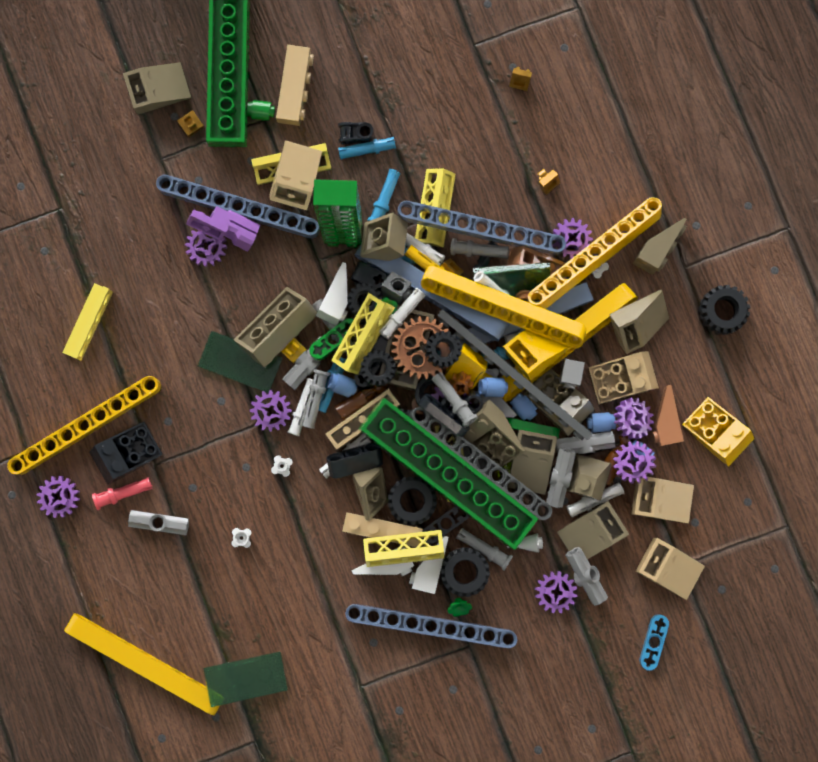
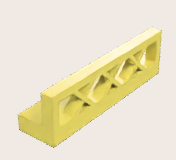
[251,143,331,185]
[415,169,456,247]
[62,283,113,361]
[331,293,395,375]
[363,530,444,567]

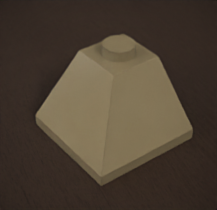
[566,454,612,501]
[353,467,388,521]

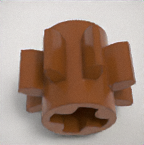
[449,371,474,396]

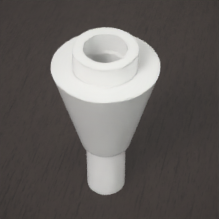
[507,533,543,553]

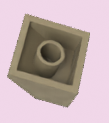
[360,213,408,261]

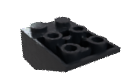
[89,422,163,485]

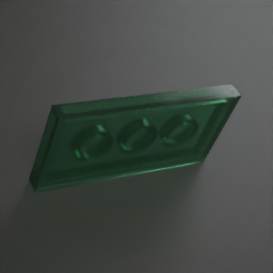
[473,263,551,296]
[198,331,283,394]
[203,651,288,707]

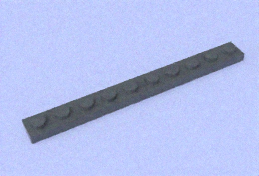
[438,309,593,440]

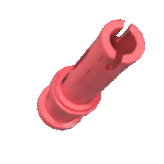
[92,477,152,510]

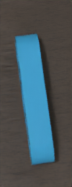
[639,614,669,670]

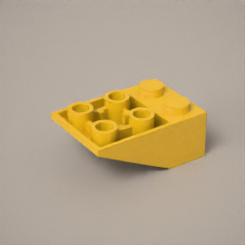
[503,330,572,381]
[682,397,754,467]

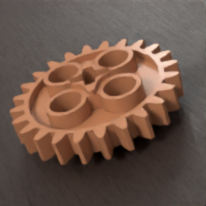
[392,316,450,380]

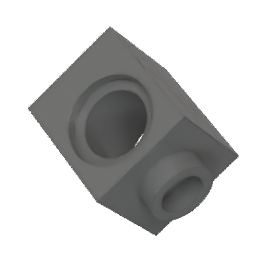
[381,271,412,306]

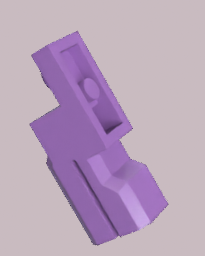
[186,206,260,252]

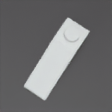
[316,262,348,326]
[409,536,449,594]
[352,547,414,576]

